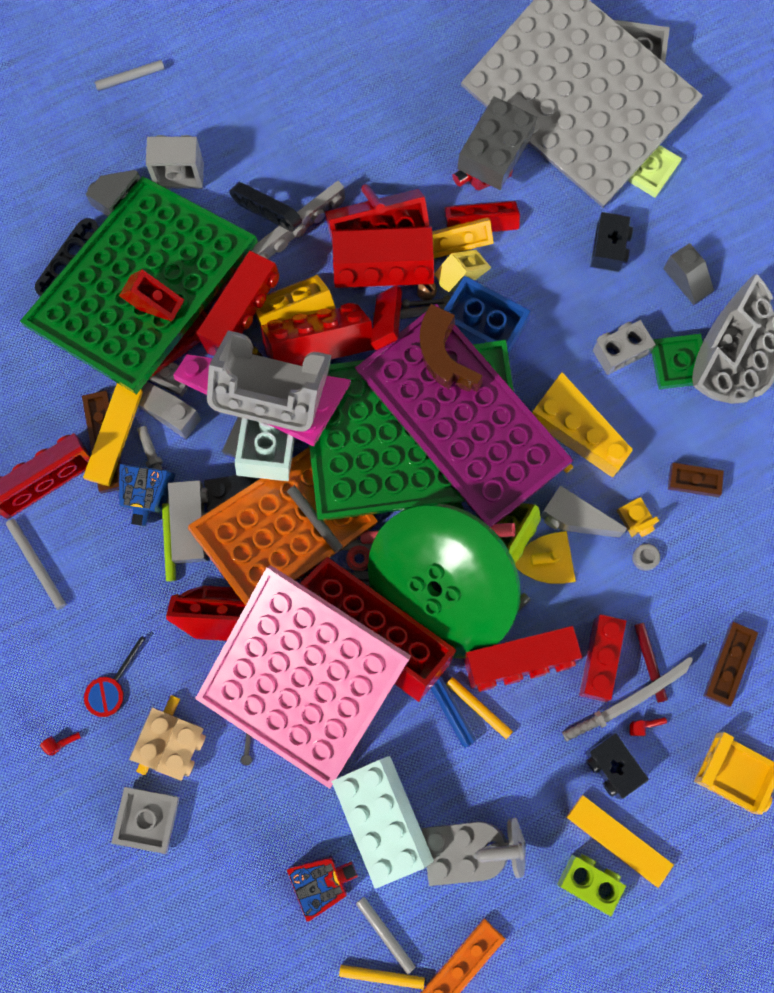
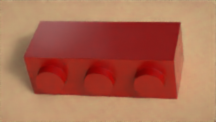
[579,614,626,702]

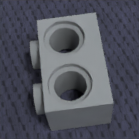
[592,320,656,375]

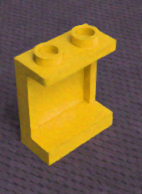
[694,732,774,815]

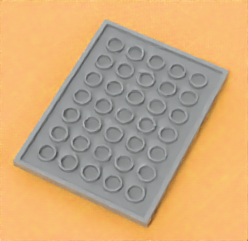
[461,0,703,208]

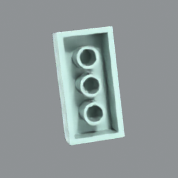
[235,418,295,481]
[332,756,434,889]

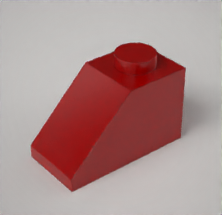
[119,269,184,321]

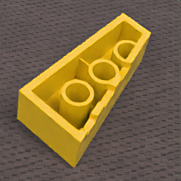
[532,372,633,478]

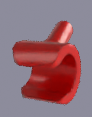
[630,717,667,736]
[40,732,81,756]

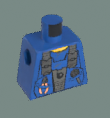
[119,464,175,526]

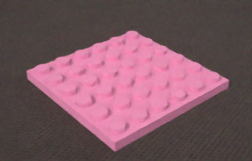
[195,565,411,789]

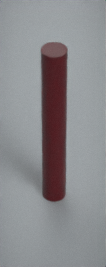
[634,623,668,703]

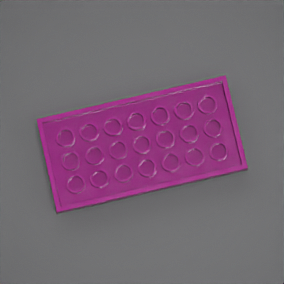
[355,304,573,528]

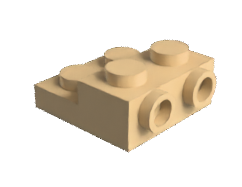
[129,707,206,781]

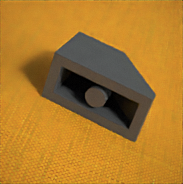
[86,170,140,216]
[663,243,714,305]

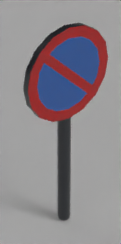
[84,636,145,717]

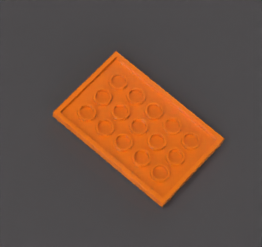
[188,447,378,606]

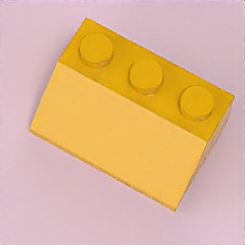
[255,274,336,327]

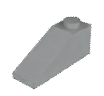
[138,382,201,439]
[540,486,627,538]

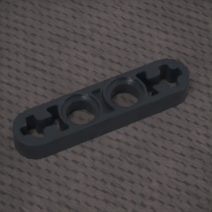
[229,182,302,232]
[35,218,99,297]

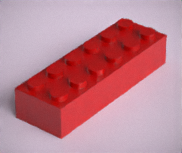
[300,557,456,702]

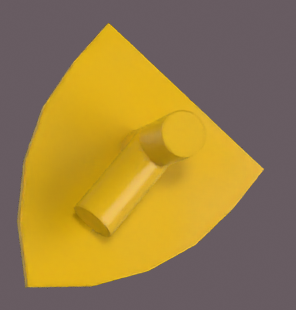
[515,531,576,584]

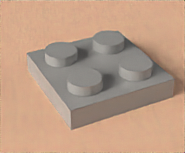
[111,787,180,854]

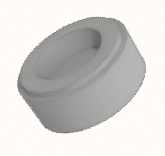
[632,544,660,571]

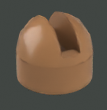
[417,283,437,300]

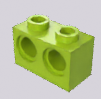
[557,853,626,917]

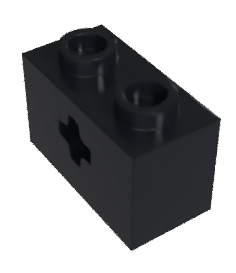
[590,212,633,272]
[585,733,649,799]

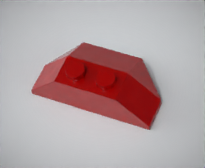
[166,585,246,641]

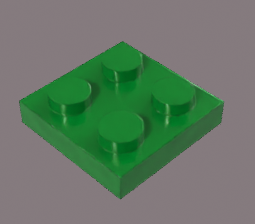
[651,334,703,390]

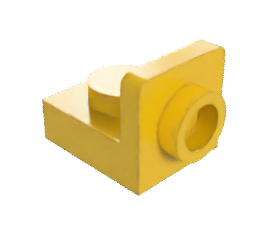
[616,497,659,537]

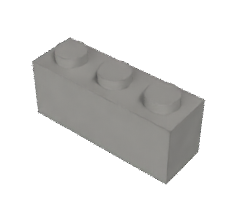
[168,481,208,564]

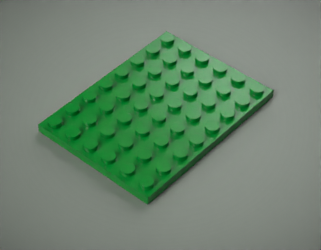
[20,176,258,395]
[309,340,514,521]

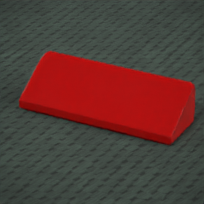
[445,201,520,232]

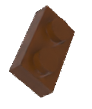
[668,463,724,498]

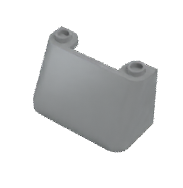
[207,331,331,432]

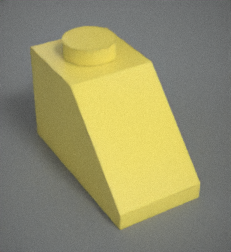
[434,250,491,292]

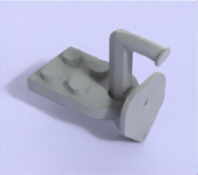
[422,817,526,886]

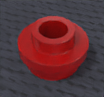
[346,545,370,571]

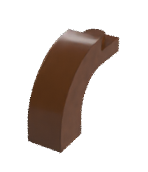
[420,304,482,392]

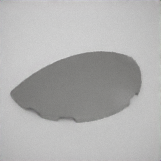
[693,274,774,404]

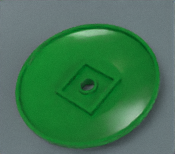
[368,503,521,658]

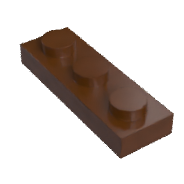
[703,622,758,707]

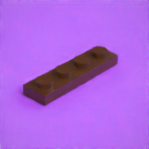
[82,390,122,494]

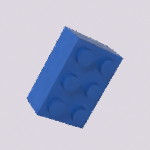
[444,276,531,354]

